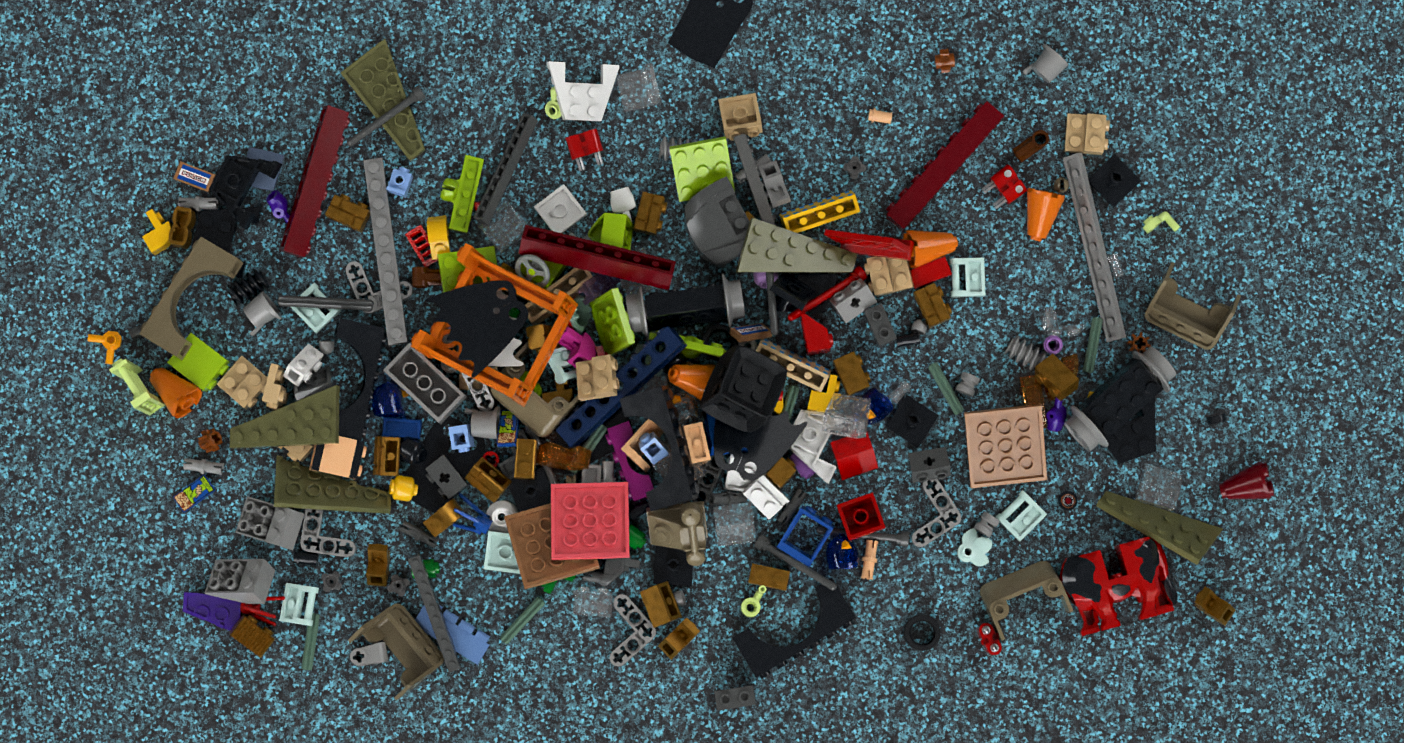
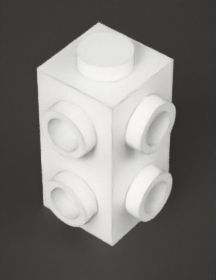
[283,343,324,387]

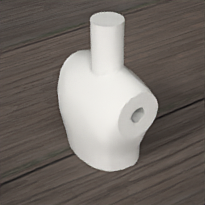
[610,187,637,222]

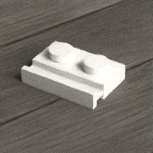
[742,475,789,519]

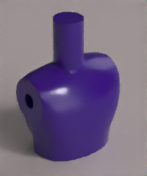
[266,190,290,223]
[1046,397,1067,432]

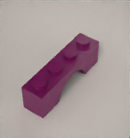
[605,421,654,502]

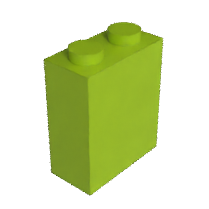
[167,333,230,392]

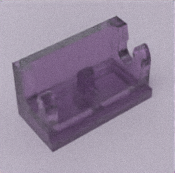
[578,273,621,306]

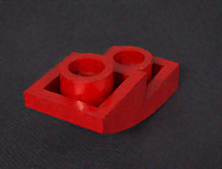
[910,257,952,290]

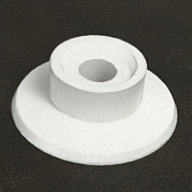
[486,500,519,533]

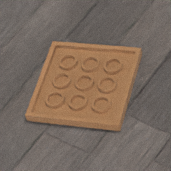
[964,404,1047,488]
[504,503,600,590]

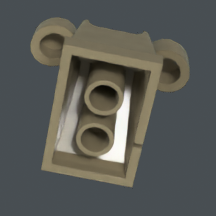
[646,501,708,566]

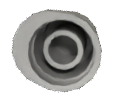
[1023,44,1068,83]
[243,291,282,336]
[464,406,501,439]

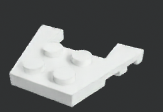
[547,61,619,122]
[789,410,860,484]

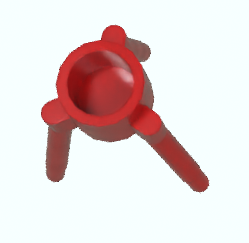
[240,596,285,626]

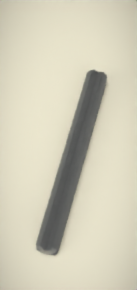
[278,295,373,311]

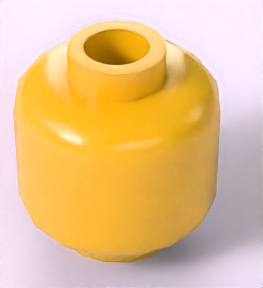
[389,475,418,502]

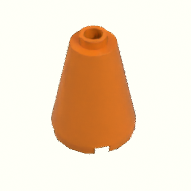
[1027,188,1065,241]
[903,230,958,268]
[668,364,715,400]
[150,367,202,419]

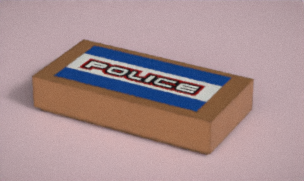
[173,161,216,193]
[730,323,772,343]

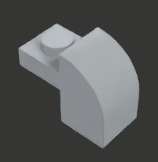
[758,160,791,208]

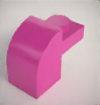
[558,326,596,368]

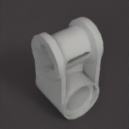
[350,642,389,666]

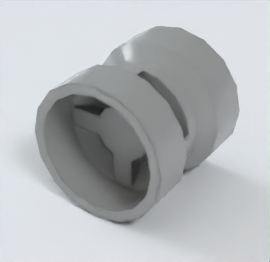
[955,372,980,397]
[974,511,1000,538]

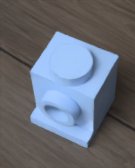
[386,167,413,198]
[448,424,475,453]
[638,431,669,465]

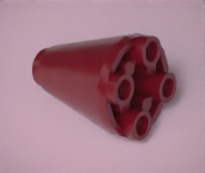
[1219,461,1274,499]

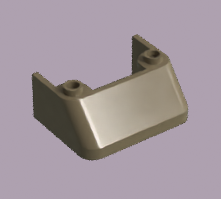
[1145,262,1241,350]
[490,342,581,437]
[979,561,1074,641]
[348,603,444,701]

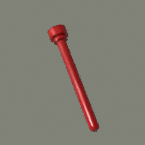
[787,266,867,321]

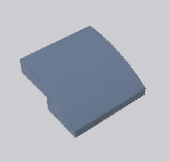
[246,147,285,192]

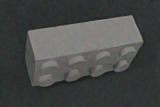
[383,343,467,425]

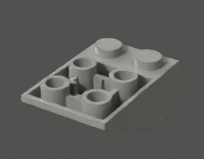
[235,496,305,550]
[205,559,275,604]

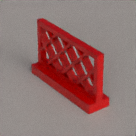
[824,229,914,261]

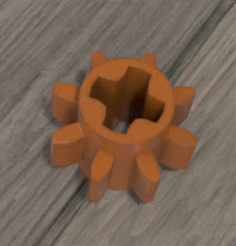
[935,49,955,73]
[1126,332,1151,353]
[198,428,223,453]

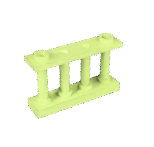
[109,359,165,416]

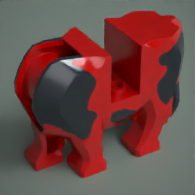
[1060,537,1178,636]

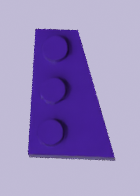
[183,591,242,631]

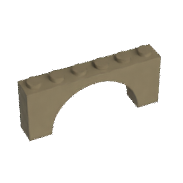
[139,237,243,360]

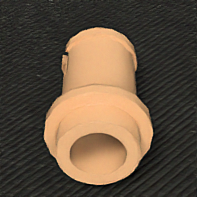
[868,108,892,124]

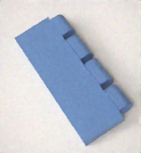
[415,605,491,665]

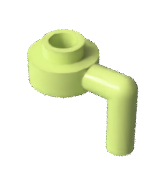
[545,86,562,119]
[1143,211,1180,234]
[741,585,767,618]

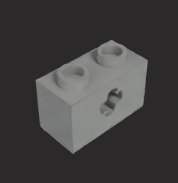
[829,279,877,323]

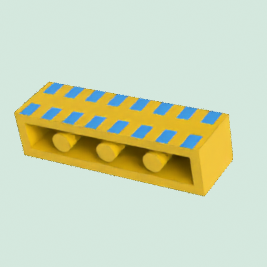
[779,190,861,233]

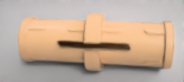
[861,540,878,580]

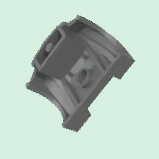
[684,176,750,268]

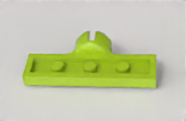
[440,155,484,234]
[648,330,726,359]

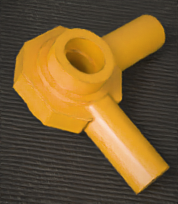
[88,331,122,365]

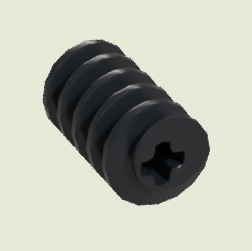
[226,268,270,307]

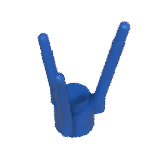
[453,493,493,535]

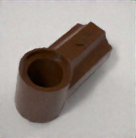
[1012,130,1049,163]
[412,267,442,288]

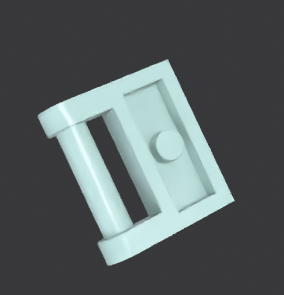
[949,257,986,298]
[291,283,341,334]
[548,347,577,384]
[995,490,1047,542]
[279,583,319,626]

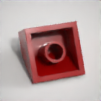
[800,313,834,356]
[829,430,878,480]
[837,492,886,541]

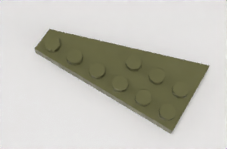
[341,39,425,162]
[735,218,857,273]
[230,385,340,449]
[274,455,391,514]
[1096,491,1223,565]

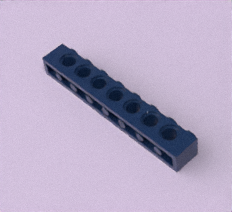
[556,326,687,448]

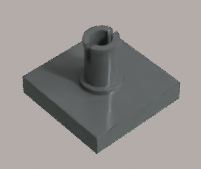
[293,366,333,400]

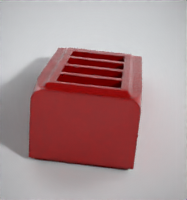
[405,225,438,267]

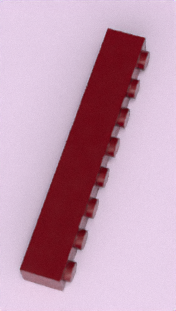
[886,101,1004,232]
[279,105,350,258]
[518,225,676,290]

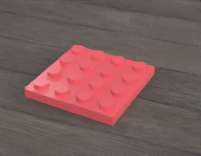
[551,482,630,560]

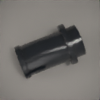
[896,331,920,348]
[629,499,650,521]
[293,550,318,566]

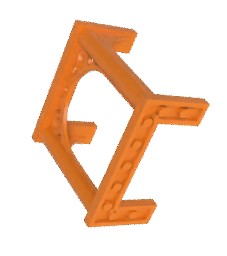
[411,243,578,407]

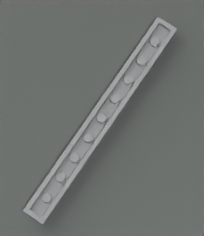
[1063,153,1126,342]
[363,158,408,346]

